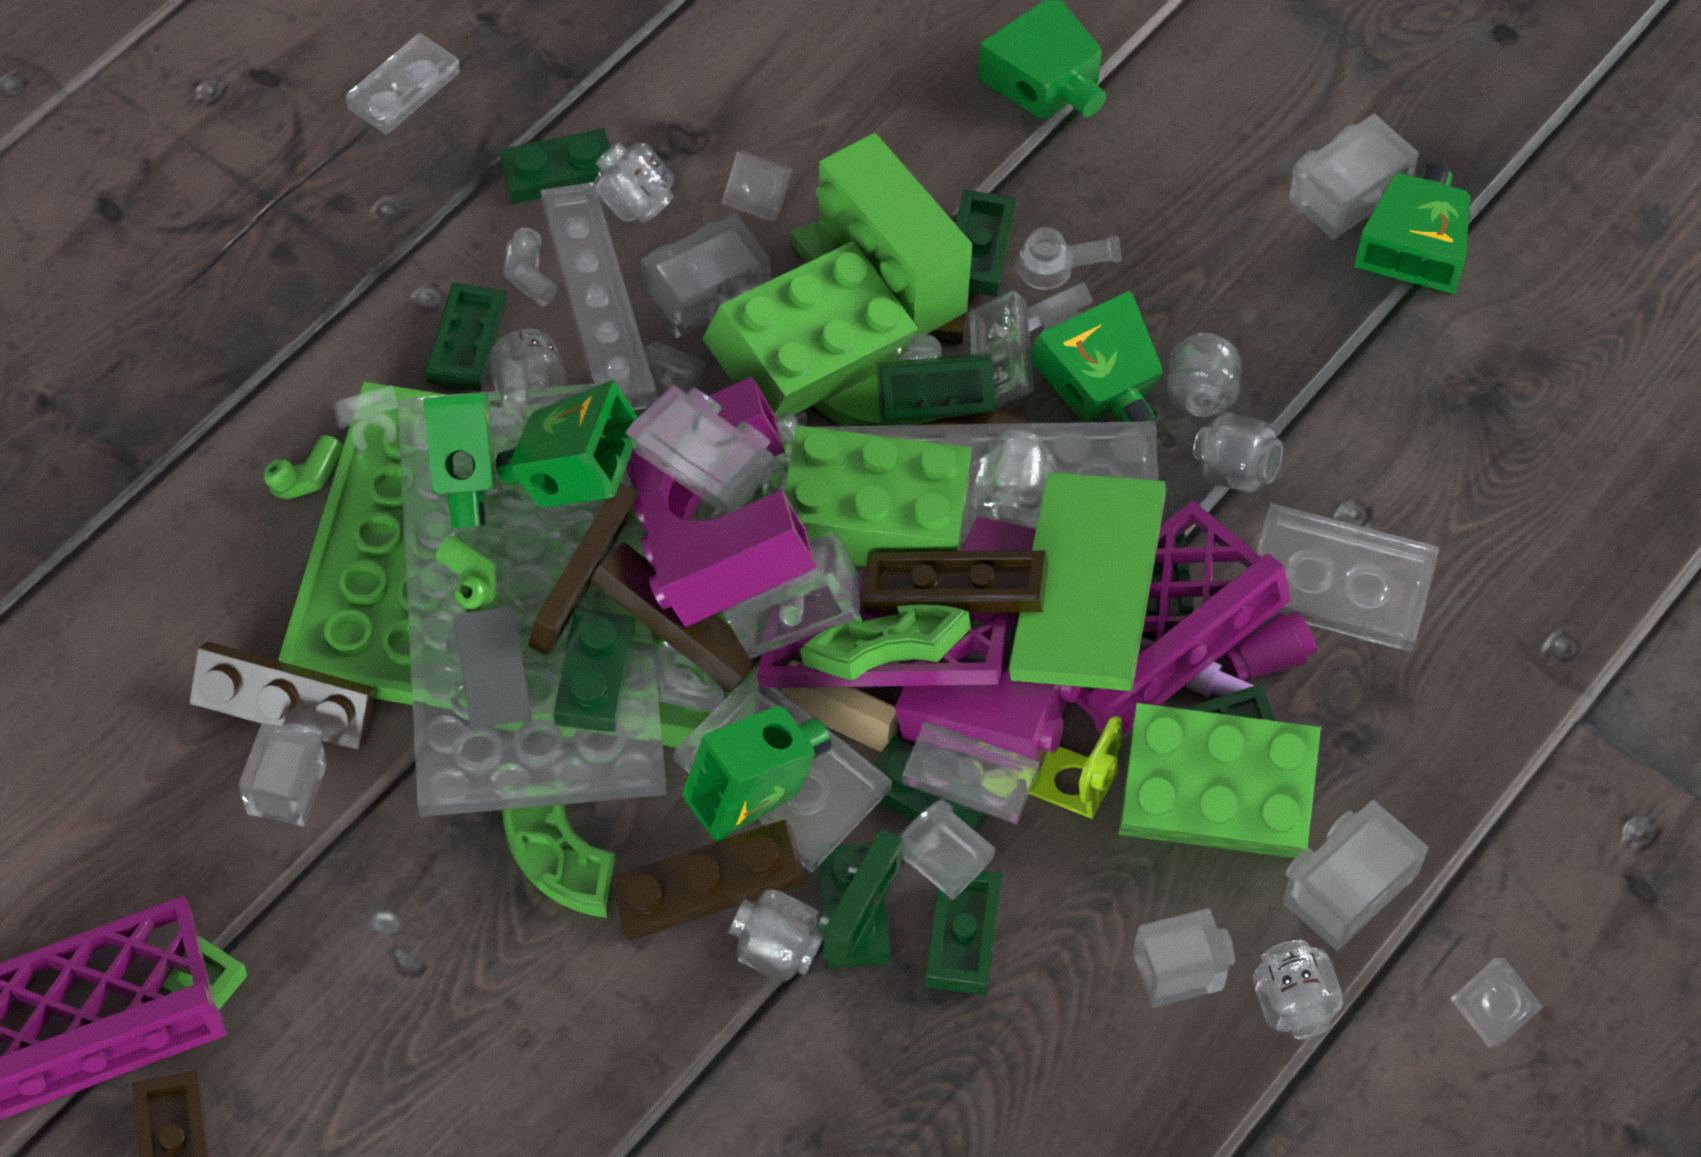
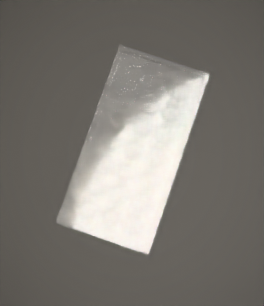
[398,381,667,817]

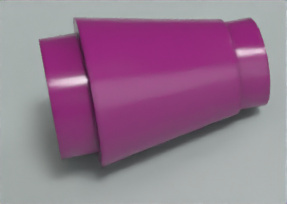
[1224,610,1317,681]

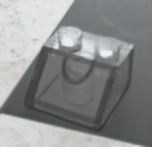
[626,385,775,515]

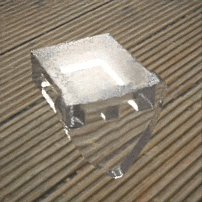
[900,799,996,900]

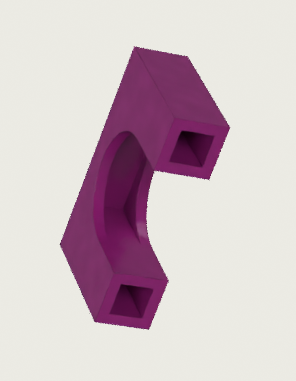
[625,376,817,627]
[895,516,1081,773]

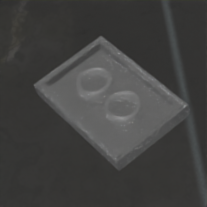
[1256,503,1440,652]
[673,670,893,873]

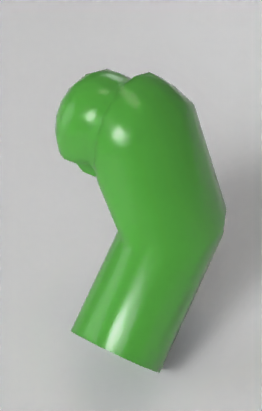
[263,435,344,500]
[436,536,497,612]

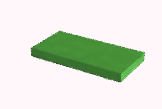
[1009,472,1166,691]

